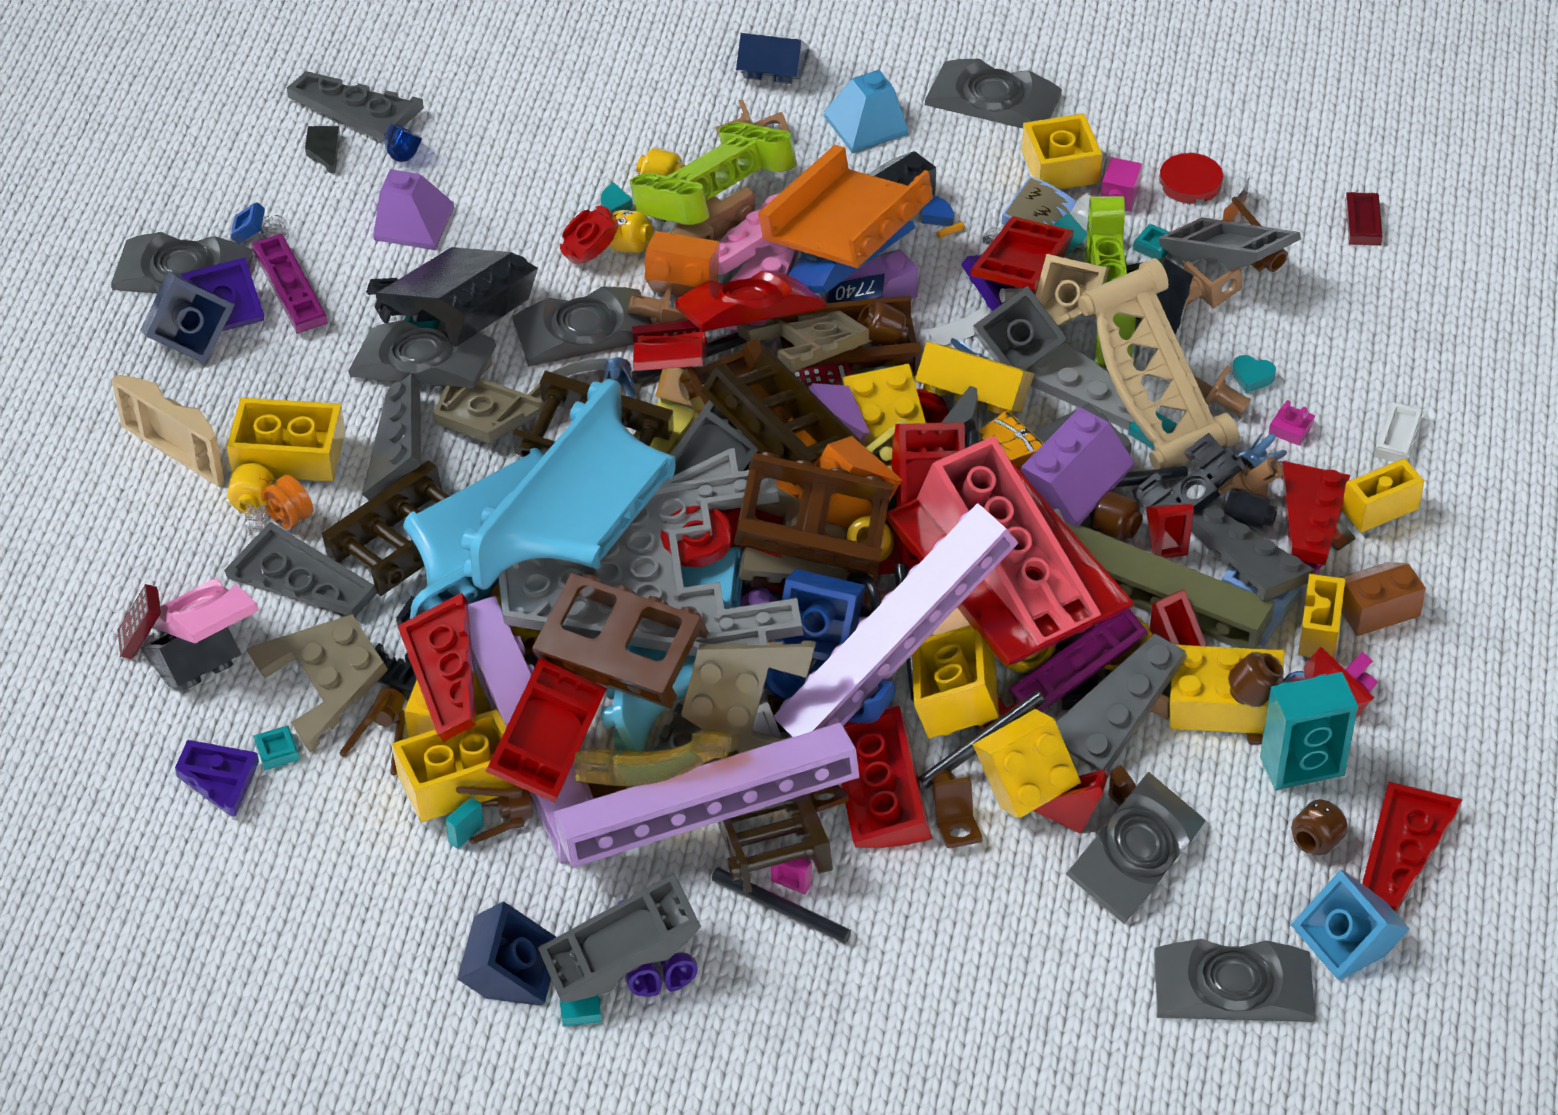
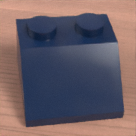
[736,33,809,84]
[140,271,235,364]
[457,901,556,1006]

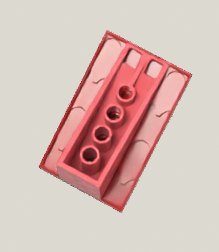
[886,435,1134,667]

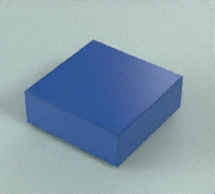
[230,202,265,244]

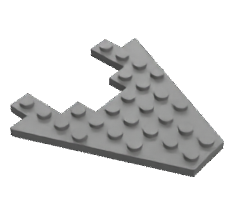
[499,448,803,656]

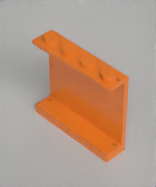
[758,145,933,268]

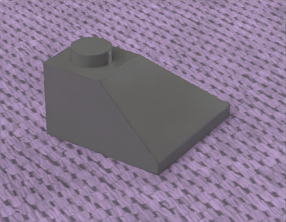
[973,286,1068,371]

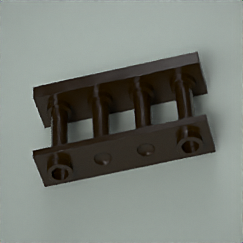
[701,348,860,486]
[513,370,674,457]
[322,460,450,596]
[717,793,833,894]

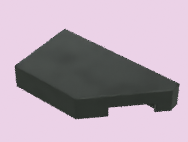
[305,126,340,173]

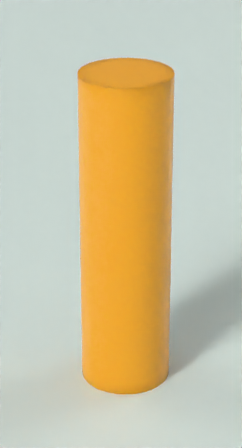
[936,222,965,239]

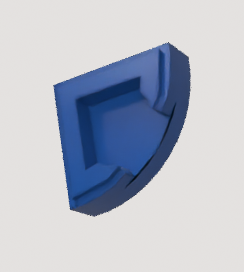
[921,195,954,226]

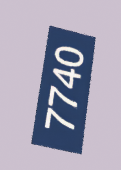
[827,273,885,303]

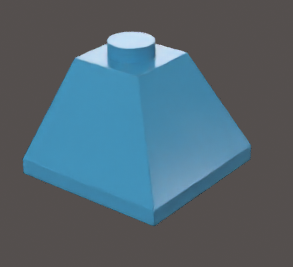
[824,69,908,154]
[1291,870,1410,980]

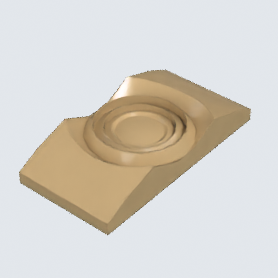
[111,375,225,487]

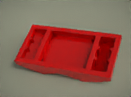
[970,216,1074,291]
[676,271,824,332]
[633,331,708,371]
[891,422,965,566]
[486,658,607,803]

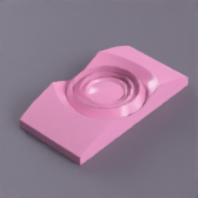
[152,578,259,643]

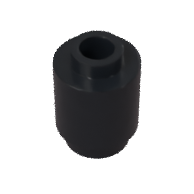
[1224,489,1278,532]

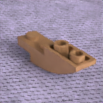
[671,187,755,241]

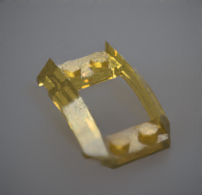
[575,729,740,786]

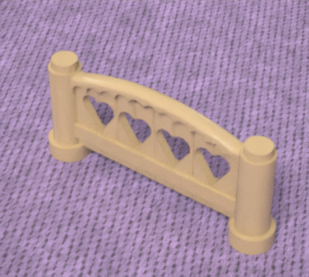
[1078,258,1240,469]

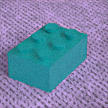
[1260,672,1358,790]

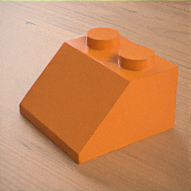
[645,231,720,296]
[798,436,902,528]

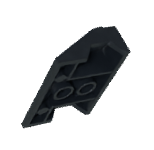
[376,247,538,347]

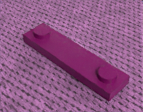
[252,234,328,334]
[1008,609,1149,712]

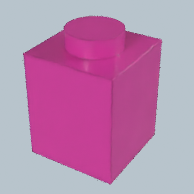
[1101,157,1142,212]

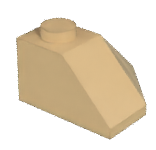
[1035,254,1109,326]

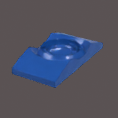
[789,221,916,293]

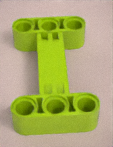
[630,122,797,225]
[1085,196,1136,367]

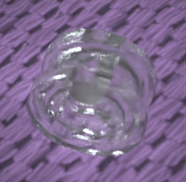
[259,215,289,241]
[245,504,268,536]

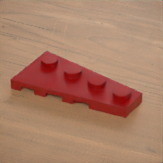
[1281,461,1350,566]
[398,593,476,742]
[1362,781,1463,913]

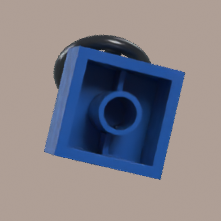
[774,569,882,661]

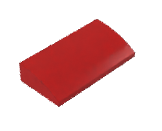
[841,706,933,848]

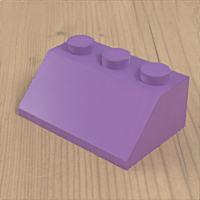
[1021,407,1134,528]

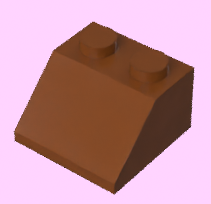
[1338,562,1426,636]

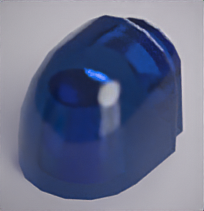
[384,123,422,162]

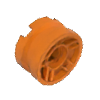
[261,474,314,530]

